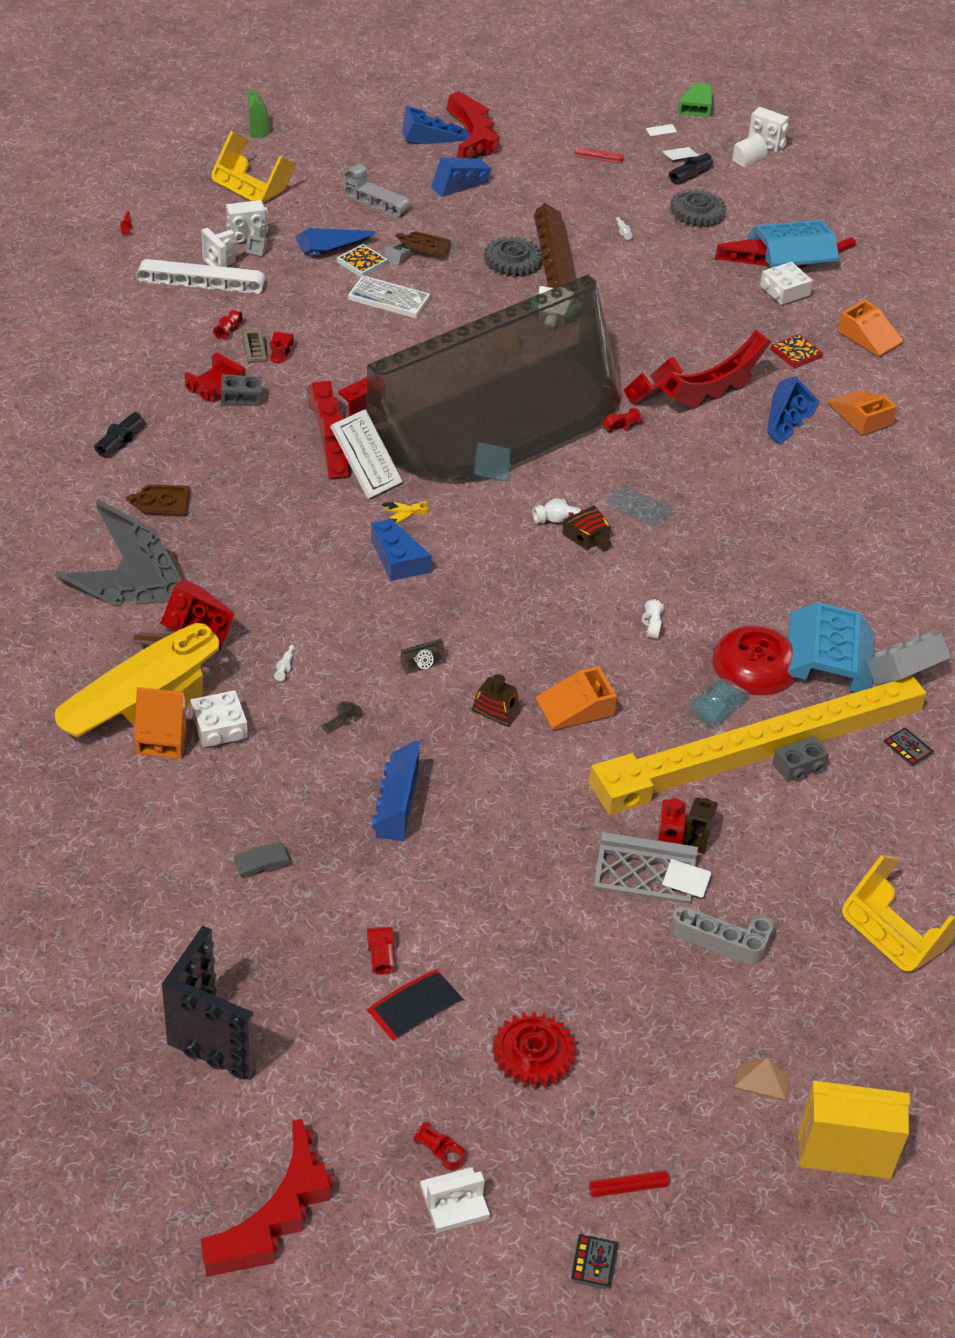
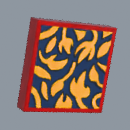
[770,334,823,369]

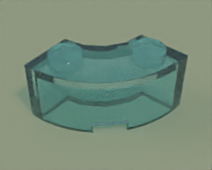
[690,678,748,727]

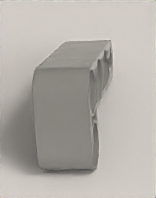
[344,163,410,218]
[670,907,773,965]

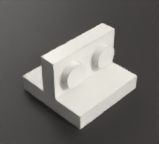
[201,228,236,267]
[420,1167,490,1233]

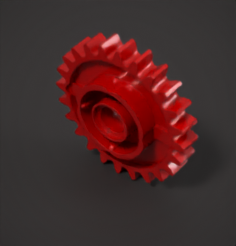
[492,1011,577,1089]

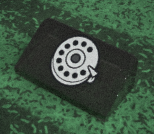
[400,639,446,674]

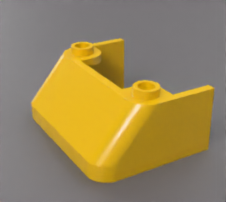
[212,131,297,204]
[842,855,955,971]

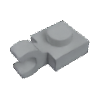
[245,223,267,256]

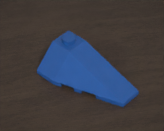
[402,105,470,144]
[296,228,375,257]
[767,376,819,445]

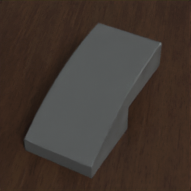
[233,842,290,879]

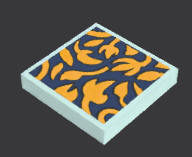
[337,244,388,277]

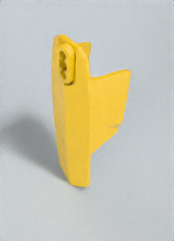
[55,623,219,737]

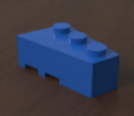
[431,158,492,197]
[371,519,432,581]

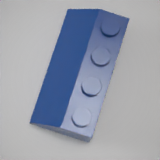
[372,740,420,842]

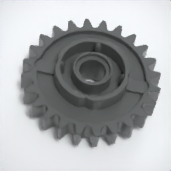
[670,189,726,227]
[484,236,542,276]

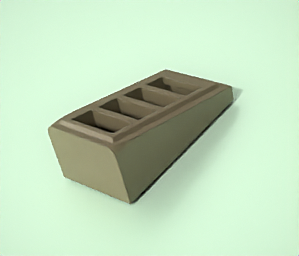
[242,330,267,363]

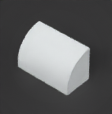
[732,133,767,167]

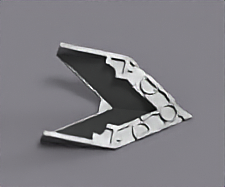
[55,499,182,606]

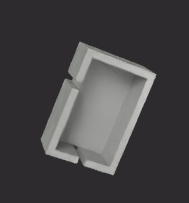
[866,631,951,685]

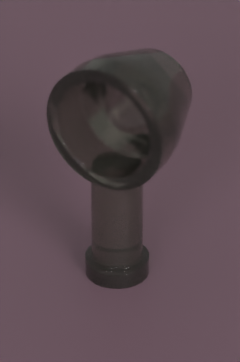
[321,701,362,734]

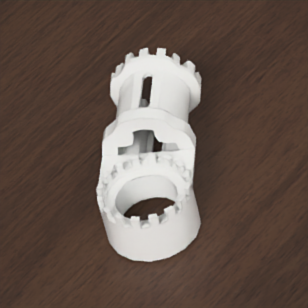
[642,599,664,639]

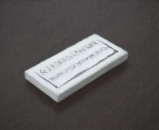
[330,409,403,499]

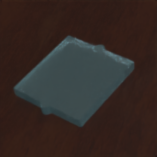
[474,442,511,481]

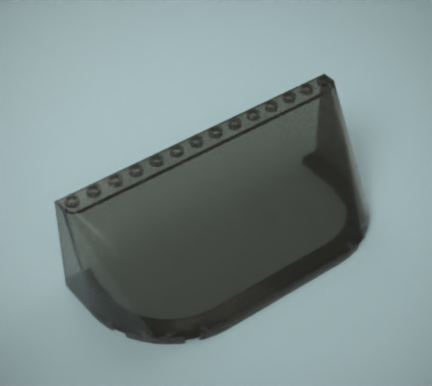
[366,274,621,484]

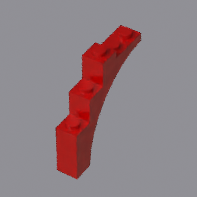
[446,91,500,158]
[660,330,772,409]
[306,380,349,479]
[200,1118,334,1277]

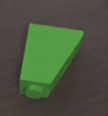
[677,83,712,117]

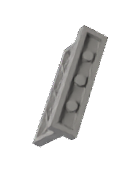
[594,832,698,904]

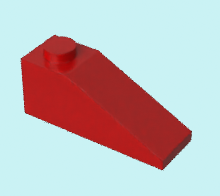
[715,239,768,266]

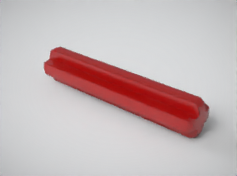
[574,147,624,164]
[589,1170,669,1197]

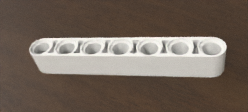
[136,259,265,294]

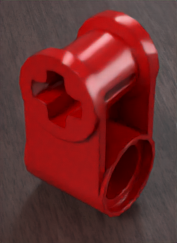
[270,331,294,363]

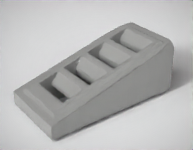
[384,242,417,266]

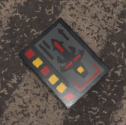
[883,727,934,766]
[571,1234,618,1289]

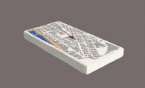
[348,276,430,318]

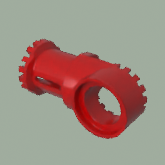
[213,309,243,340]
[602,408,642,433]
[413,1121,465,1171]

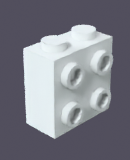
[748,107,789,152]
[226,200,268,243]
[760,262,813,305]
[190,690,248,748]

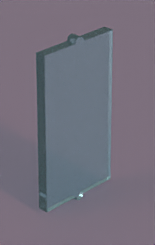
[605,484,673,528]

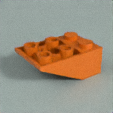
[837,299,903,357]
[828,390,897,435]
[535,666,617,730]
[134,687,187,759]

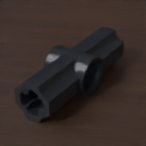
[668,153,713,185]
[94,412,145,458]

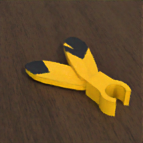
[382,501,430,524]

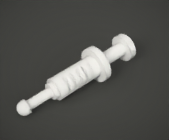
[616,217,633,240]
[274,645,295,681]

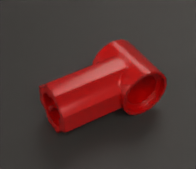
[367,927,394,975]

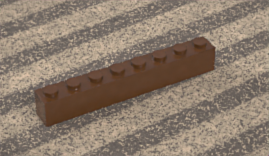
[534,202,579,299]

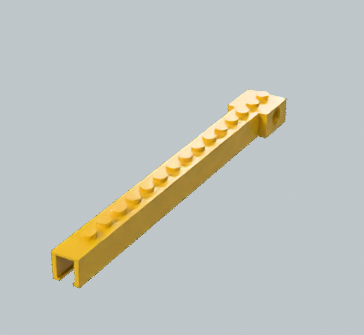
[589,675,927,815]

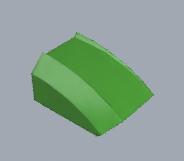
[248,89,270,138]

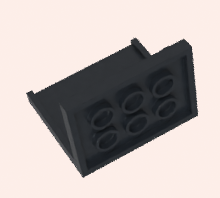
[162,925,256,1080]

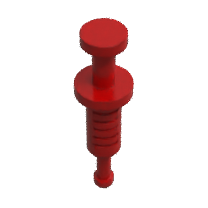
[120,211,132,235]

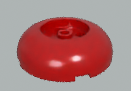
[712,625,796,696]

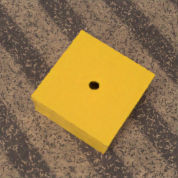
[798,1081,910,1179]

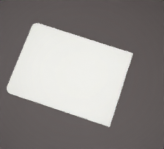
[662,859,711,898]

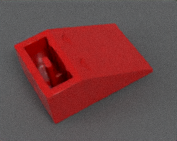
[160,578,235,652]

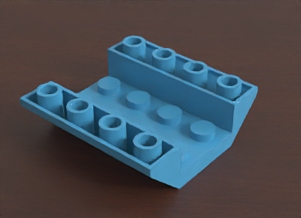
[747,220,839,267]
[788,602,874,692]

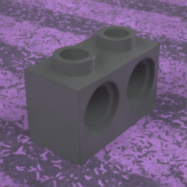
[221,374,261,406]
[772,736,829,782]

